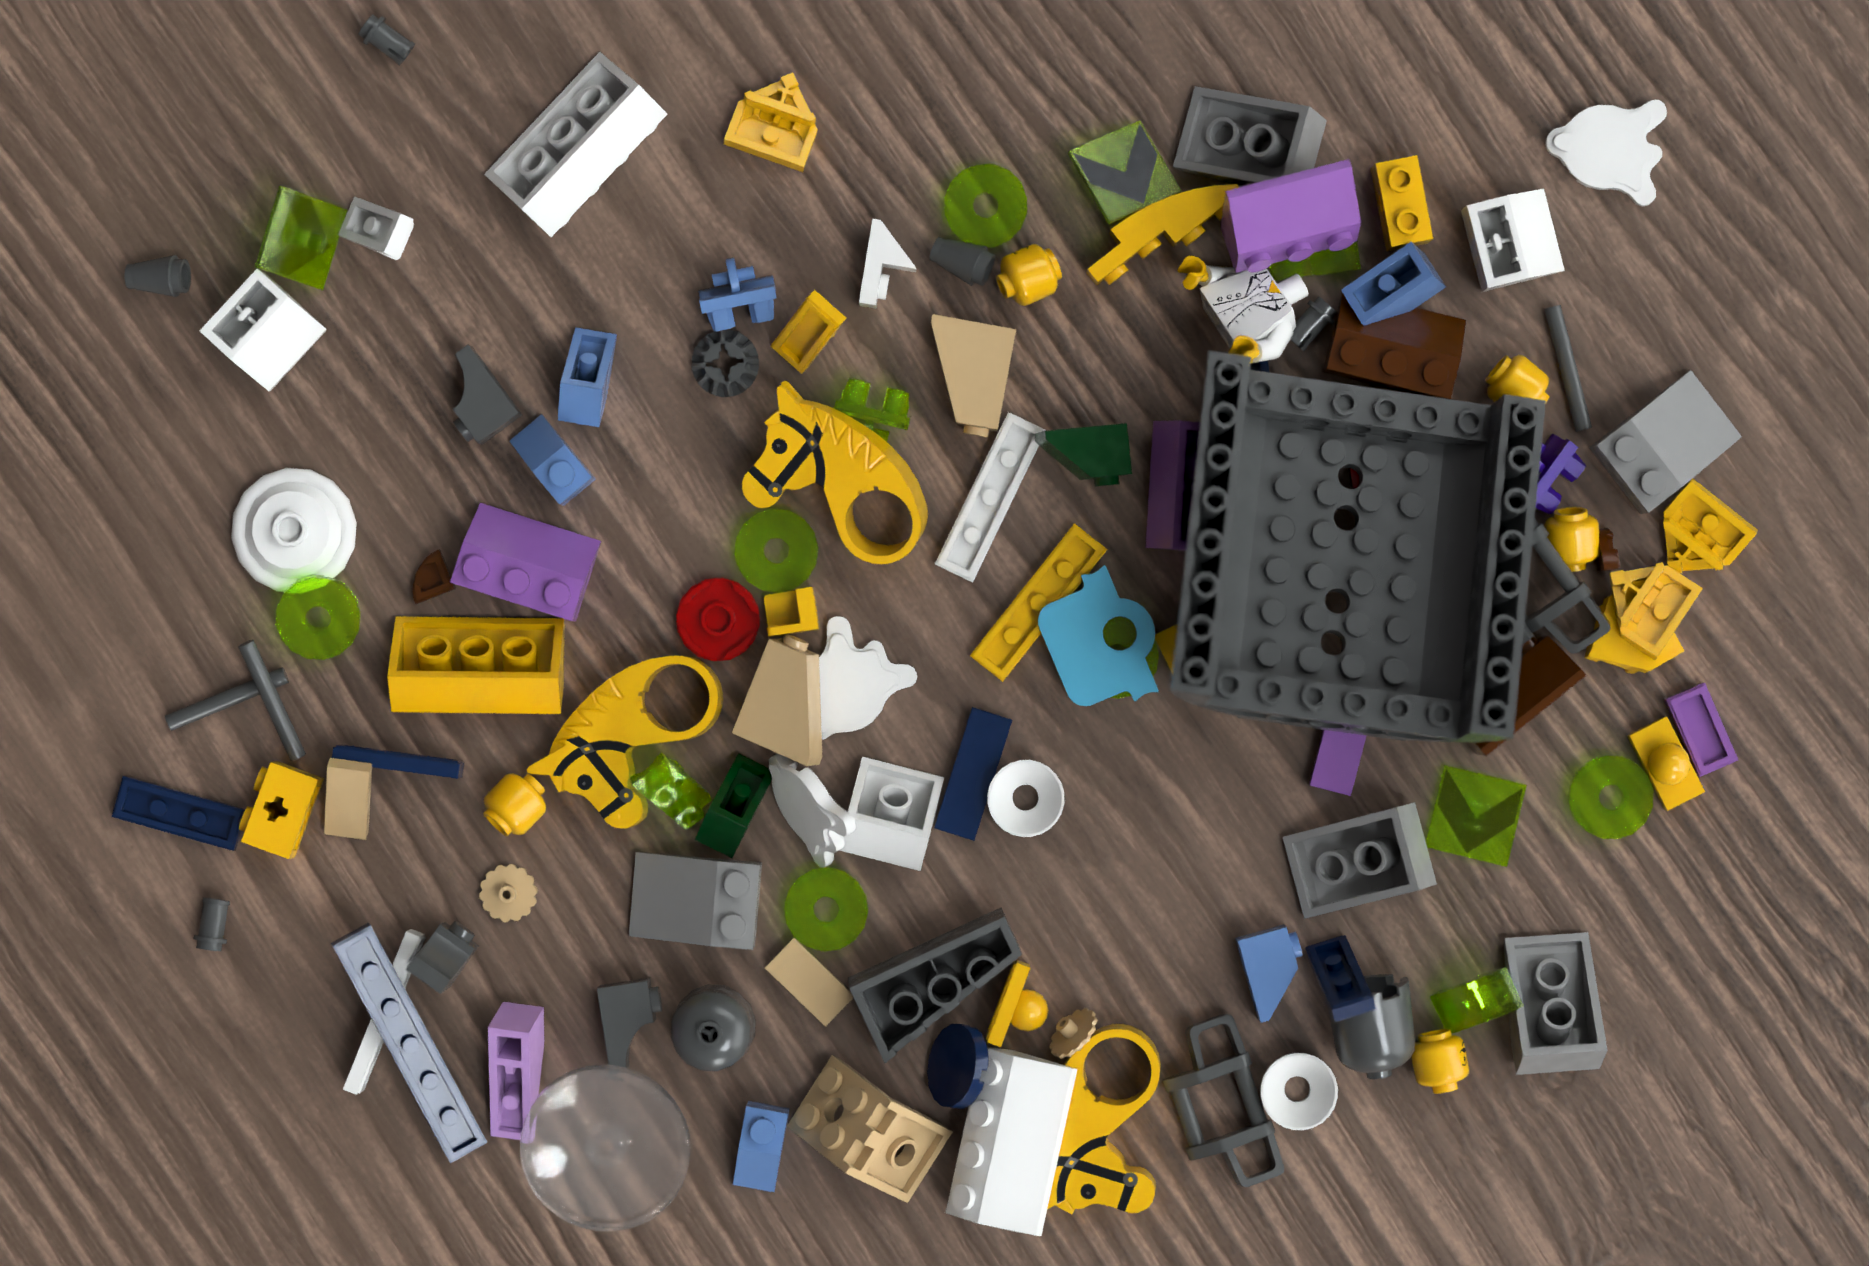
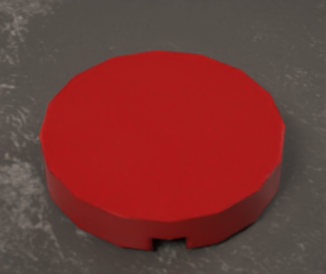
[676,578,760,662]

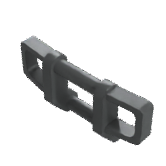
[1525,519,1610,654]
[1162,1014,1284,1187]

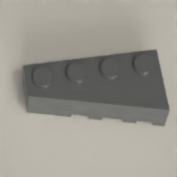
[848,907,1022,1063]

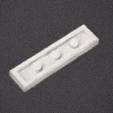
[935,412,1046,583]
[343,929,426,1095]

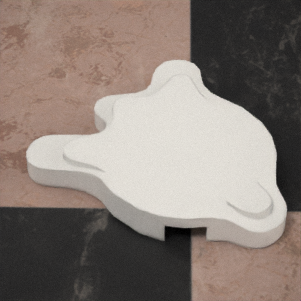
[1545,100,1667,206]
[819,616,917,740]
[769,753,856,868]

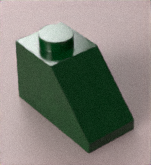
[1035,423,1132,487]
[694,753,772,858]

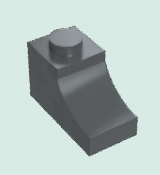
[453,345,522,445]
[406,921,479,994]
[597,978,662,1073]

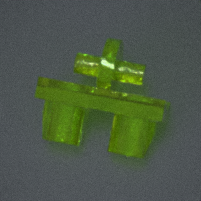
[834,377,912,442]
[630,753,712,830]

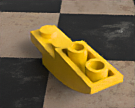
[1086,184,1239,286]

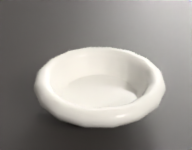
[231,468,357,593]

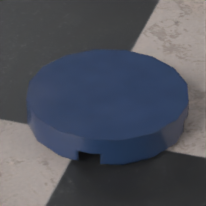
[927,1023,989,1109]

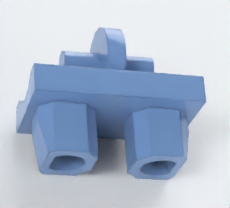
[699,258,777,332]

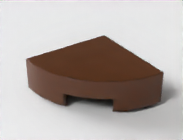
[1596,528,1620,571]
[412,549,456,604]

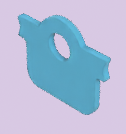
[1038,565,1159,706]

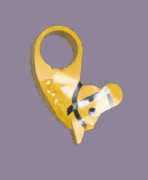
[742,381,928,564]
[527,655,723,829]
[1047,1024,1161,1214]

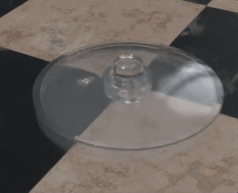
[520,1065,691,1231]

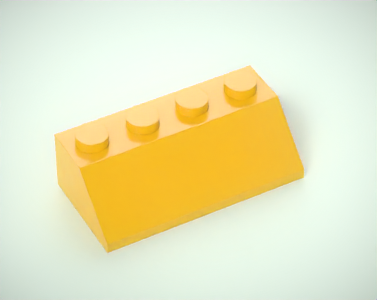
[387,616,565,714]

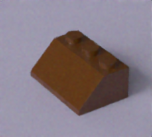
[1322,293,1466,400]
[1466,634,1586,756]

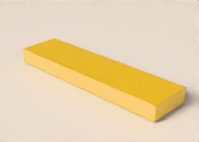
[970,523,1108,682]

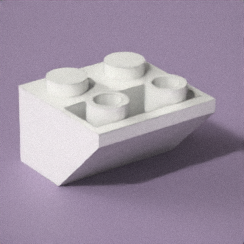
[1461,189,1565,292]
[200,268,327,392]

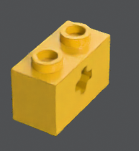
[1371,155,1433,252]
[239,761,324,859]

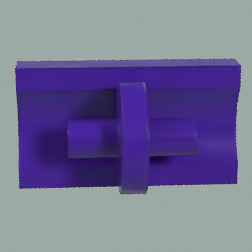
[1536,434,1586,514]

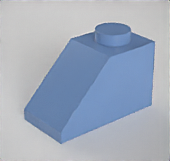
[1341,242,1446,326]
[558,327,617,427]
[510,414,596,506]
[1235,924,1303,1023]
[733,1101,790,1192]

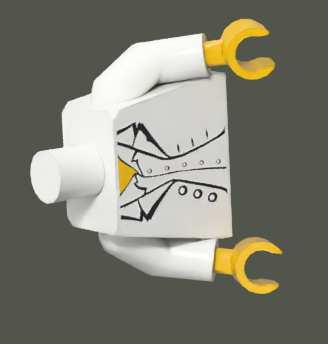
[1177,256,1309,363]

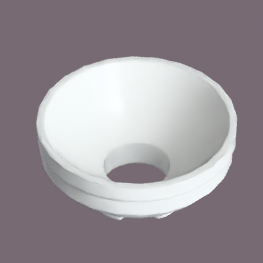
[987,760,1064,837]
[1260,1053,1338,1130]

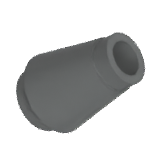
[929,237,995,286]
[124,255,191,297]

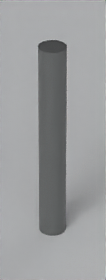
[1544,305,1592,432]
[238,640,306,761]
[165,667,289,731]

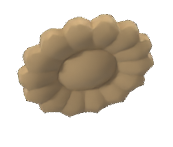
[479,864,538,922]
[1049,1008,1098,1059]

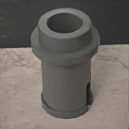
[358,14,415,66]
[1290,297,1337,351]
[193,897,230,952]

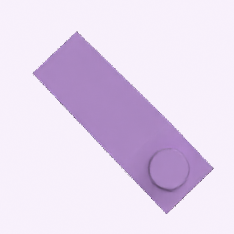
[488,1002,544,1142]

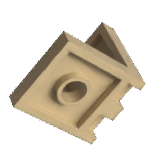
[787,1055,953,1203]

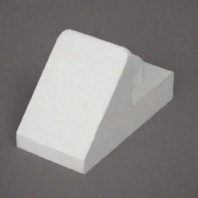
[338,196,414,260]
[859,219,916,308]

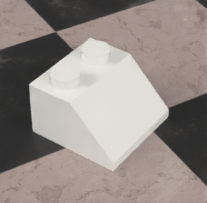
[839,757,944,871]

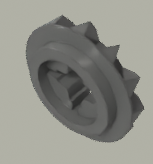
[691,330,759,397]

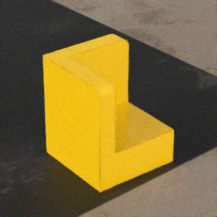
[764,587,820,637]

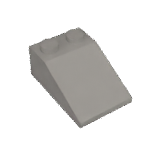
[1173,86,1327,187]
[1589,370,1742,514]
[1283,802,1437,919]
[629,852,762,950]
[1503,932,1607,1075]

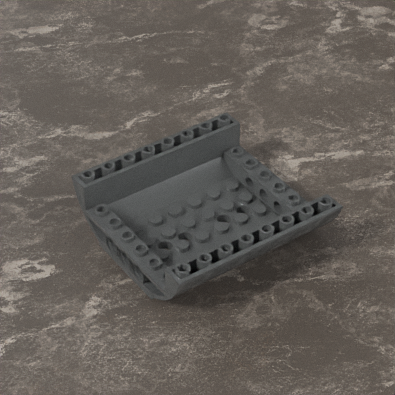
[1170,351,1546,742]

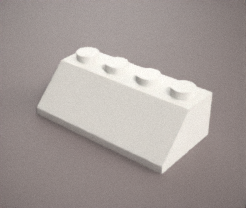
[484,52,667,237]
[946,1047,1077,1236]

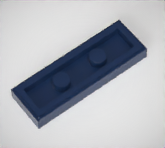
[934,707,1012,841]
[332,744,464,779]
[111,776,246,851]
[1305,935,1376,1022]

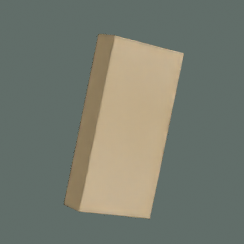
[324,758,372,840]
[765,937,854,1027]

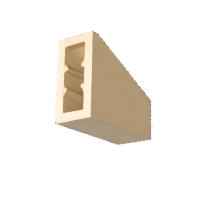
[931,314,1016,438]
[732,634,822,766]

